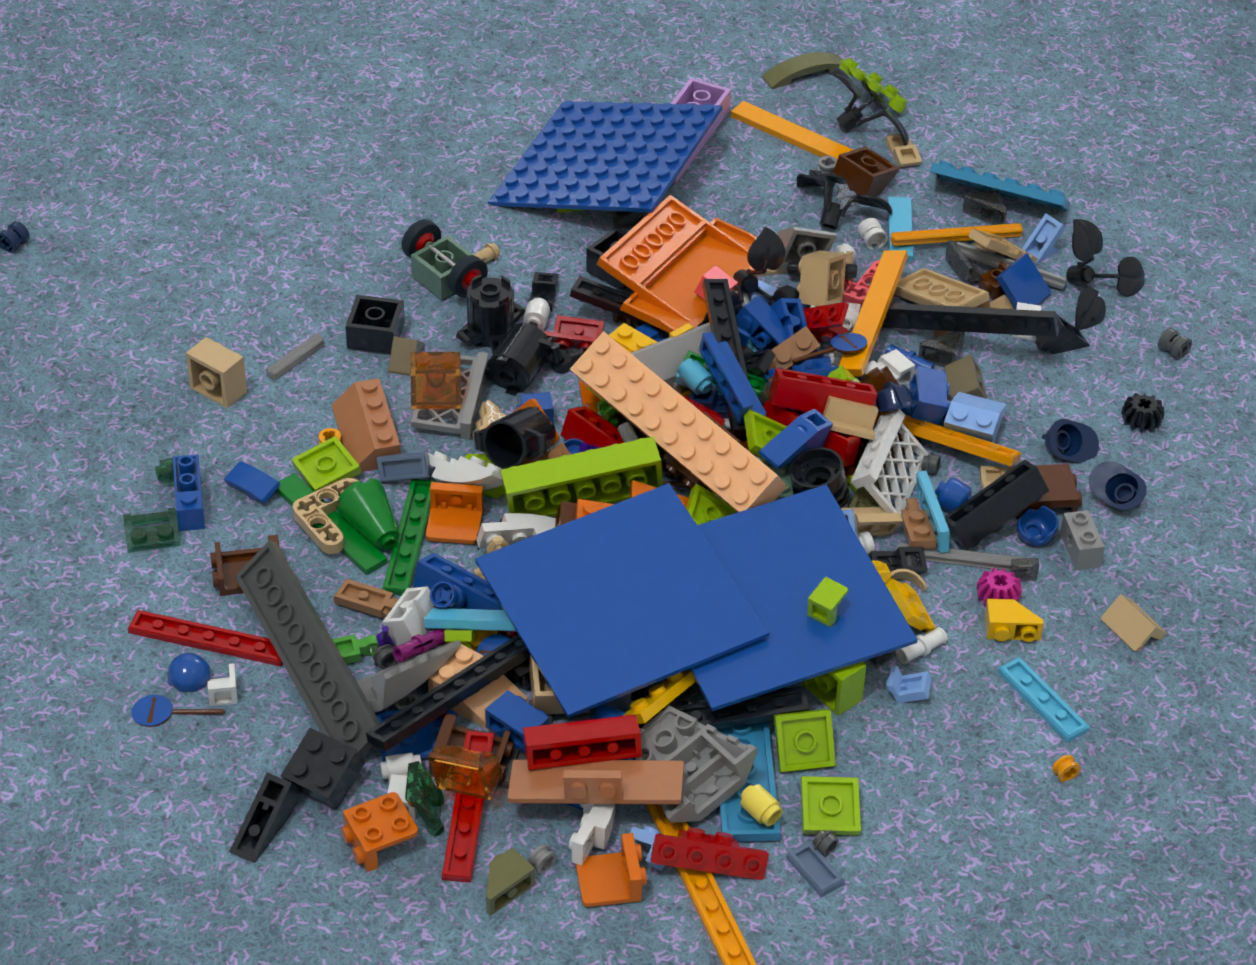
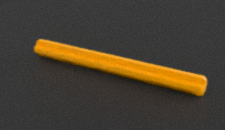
[890,223,1023,246]

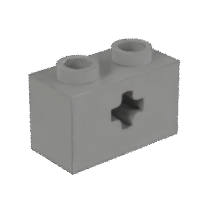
[1060,510,1105,570]

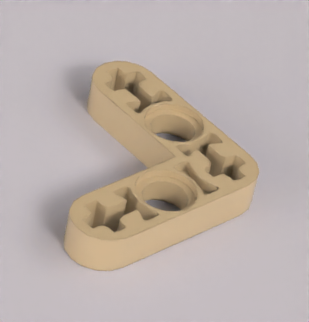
[293,478,358,554]

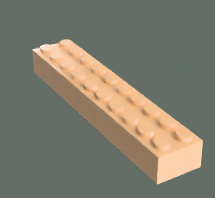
[570,331,787,513]

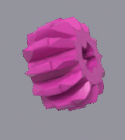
[976,567,1022,607]

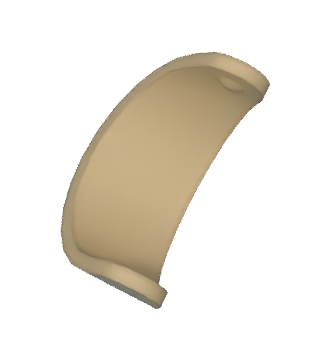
[885,569,927,592]

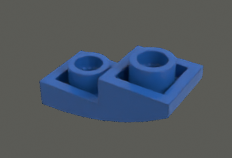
[224,461,280,503]

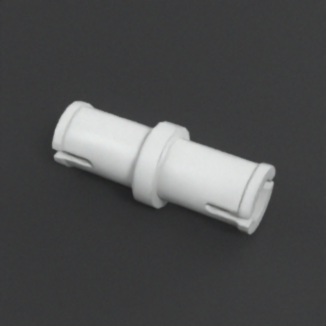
[896,627,948,665]

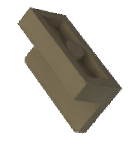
[945,355,987,399]

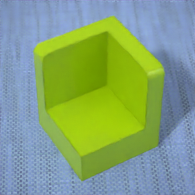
[807,576,848,627]

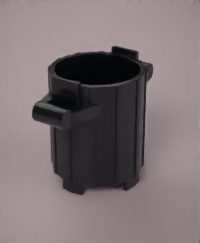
[456,275,525,347]
[485,323,563,396]
[474,406,556,469]

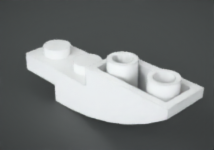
[428,451,503,490]
[476,513,555,548]
[569,804,615,865]

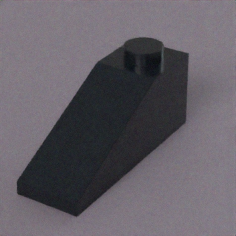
[229,773,302,863]

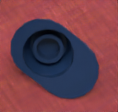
[876,381,921,413]
[1042,419,1099,463]
[1089,462,1147,511]

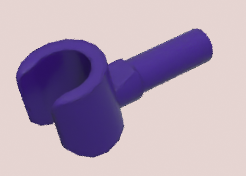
[376,626,394,647]

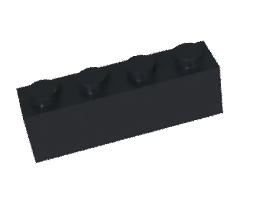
[944,459,1049,550]

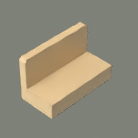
[823,396,879,440]
[841,507,903,536]
[1101,594,1167,651]

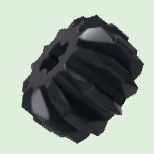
[1121,393,1165,433]

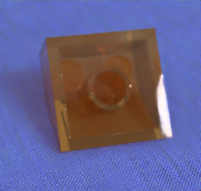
[410,352,461,409]
[428,745,502,800]

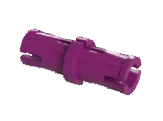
[393,629,446,663]

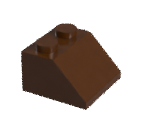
[833,146,900,197]

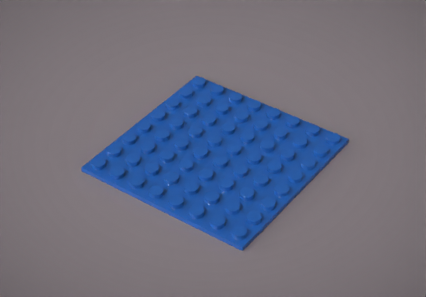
[488,101,723,212]
[475,483,769,718]
[690,484,918,711]

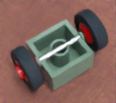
[401,219,488,300]

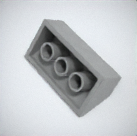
[631,323,711,394]

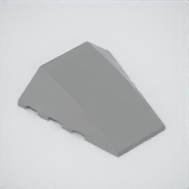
[356,640,461,712]
[636,706,758,823]

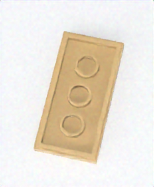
[894,268,989,307]

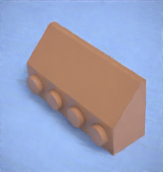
[332,378,401,472]

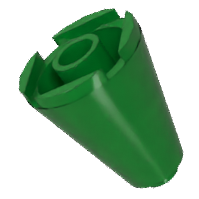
[336,478,400,550]

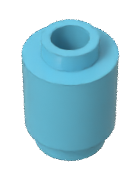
[677,358,714,395]

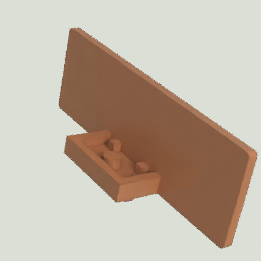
[507,760,684,804]

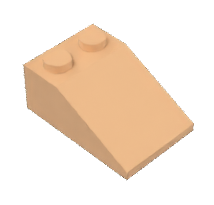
[428,644,528,734]

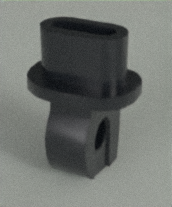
[550,348,584,374]

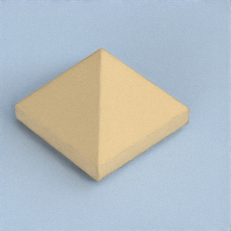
[989,294,1015,309]

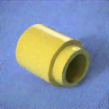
[740,784,783,827]

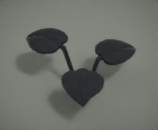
[829,68,909,146]
[796,170,893,229]
[1066,219,1145,330]
[703,227,799,324]

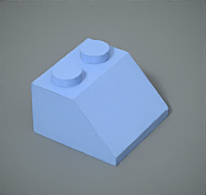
[944,392,1007,443]

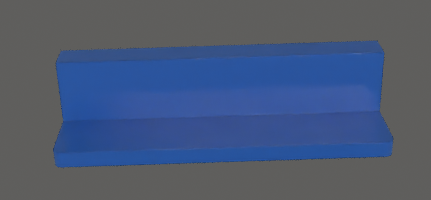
[699,332,766,424]
[413,552,501,610]

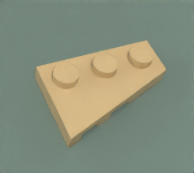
[968,228,1038,264]

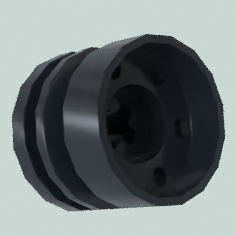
[789,447,850,508]

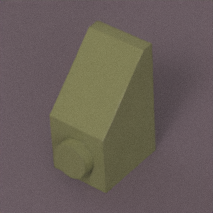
[486,847,535,916]

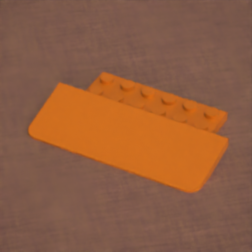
[596,195,757,333]

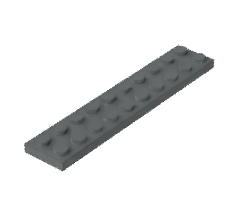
[235,540,380,757]

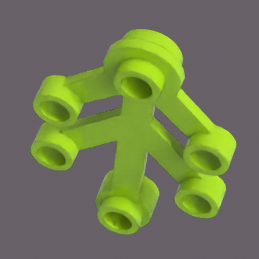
[839,57,908,114]

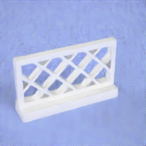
[851,409,928,515]

